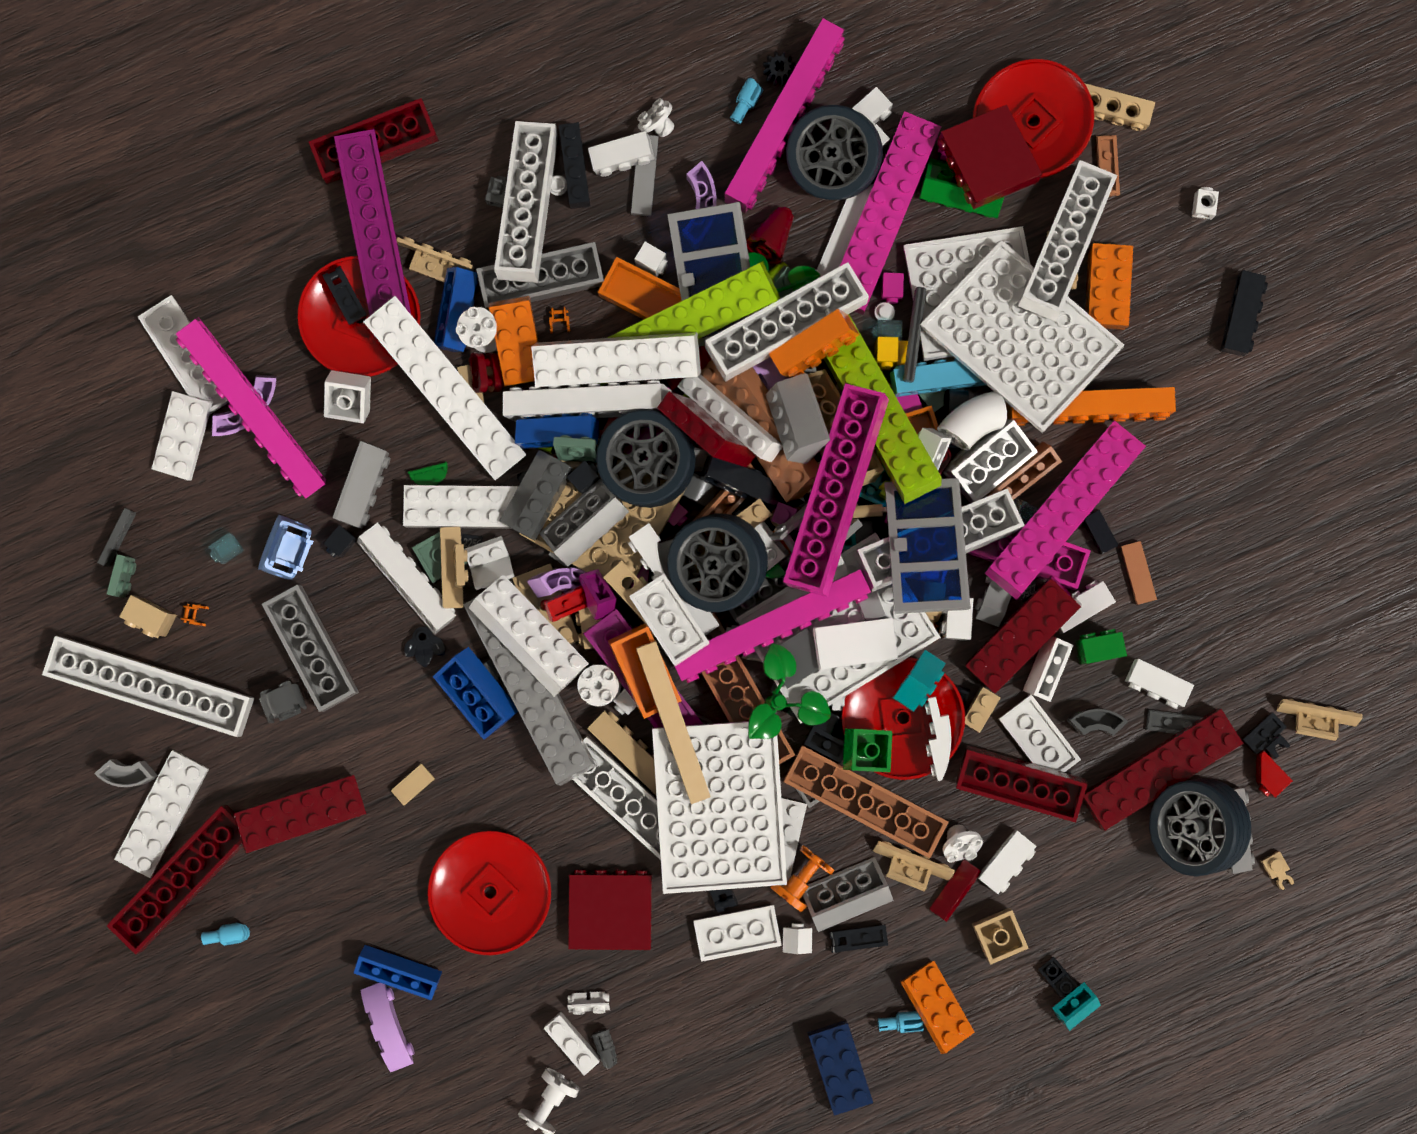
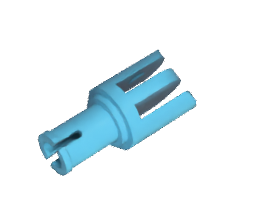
[730,78,763,124]
[201,923,250,946]
[878,1011,924,1033]

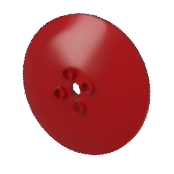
[973,59,1095,178]
[298,256,421,377]
[842,657,965,780]
[428,831,551,955]

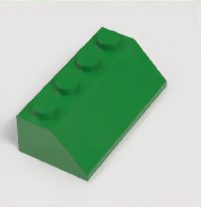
[920,158,1004,218]

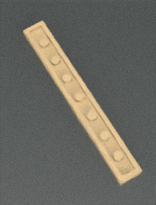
[636,641,711,804]

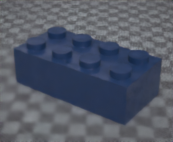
[808,1020,873,1116]

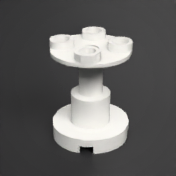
[456,307,497,353]
[577,665,622,706]
[518,1068,581,1134]

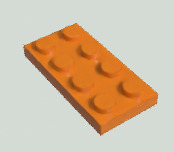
[901,961,975,1054]

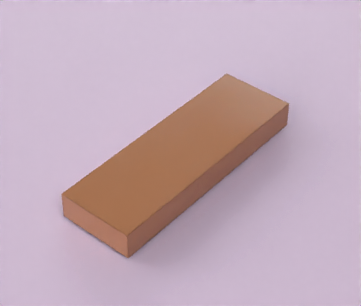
[1095,135,1120,196]
[1120,541,1157,605]

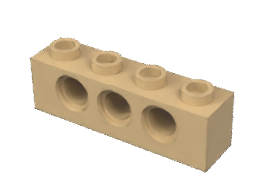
[1084,83,1155,131]
[603,561,649,627]

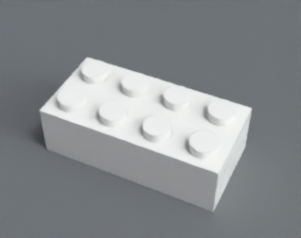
[945,419,1037,503]

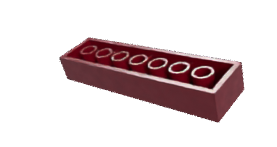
[1083,709,1244,831]
[107,805,243,955]

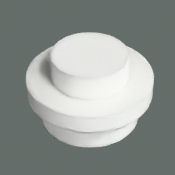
[550,175,567,196]
[875,302,895,323]

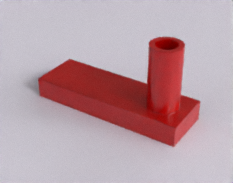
[540,585,587,622]

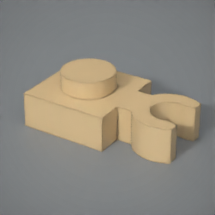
[1260,851,1294,890]

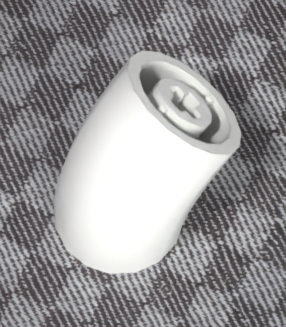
[937,391,1007,450]

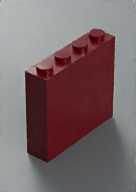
[938,104,1042,209]
[657,391,756,468]
[568,870,652,950]

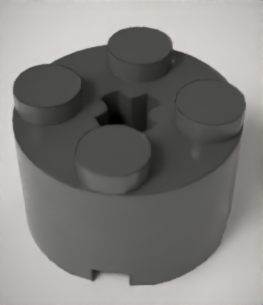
[259,681,307,723]

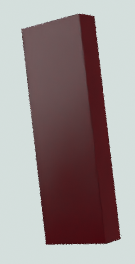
[929,859,982,922]

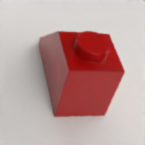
[1256,751,1293,798]

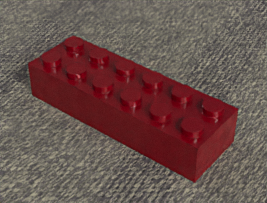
[309,98,439,184]
[965,575,1082,694]
[956,745,1087,823]
[233,775,366,854]

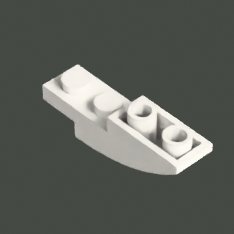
[925,696,951,781]

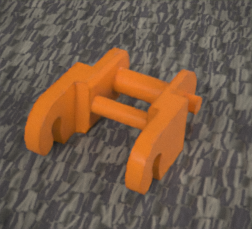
[549,307,570,334]
[180,604,209,626]

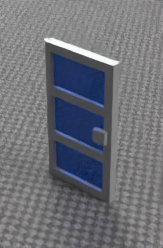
[667,202,757,347]
[885,478,971,614]

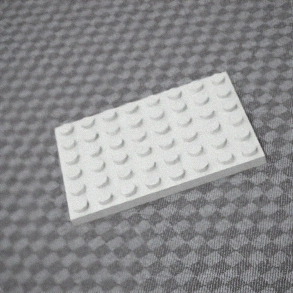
[920,240,1124,433]
[736,533,941,724]
[652,721,787,894]

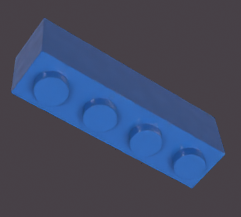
[434,267,478,352]
[515,413,599,449]
[354,945,442,1000]

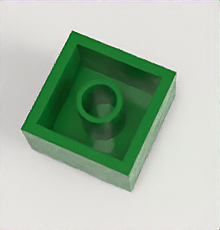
[1075,629,1127,665]
[843,728,892,772]

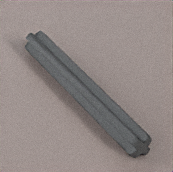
[903,287,926,383]

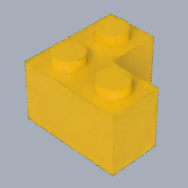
[875,337,908,371]

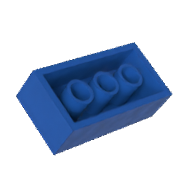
[433,647,518,740]

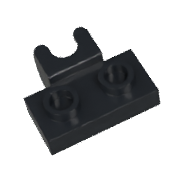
[1241,712,1290,759]

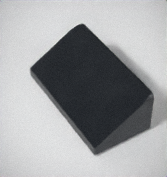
[1083,510,1119,555]

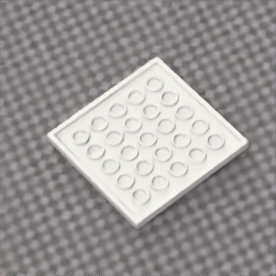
[903,226,1030,361]

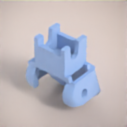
[258,515,314,579]

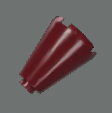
[746,207,794,264]

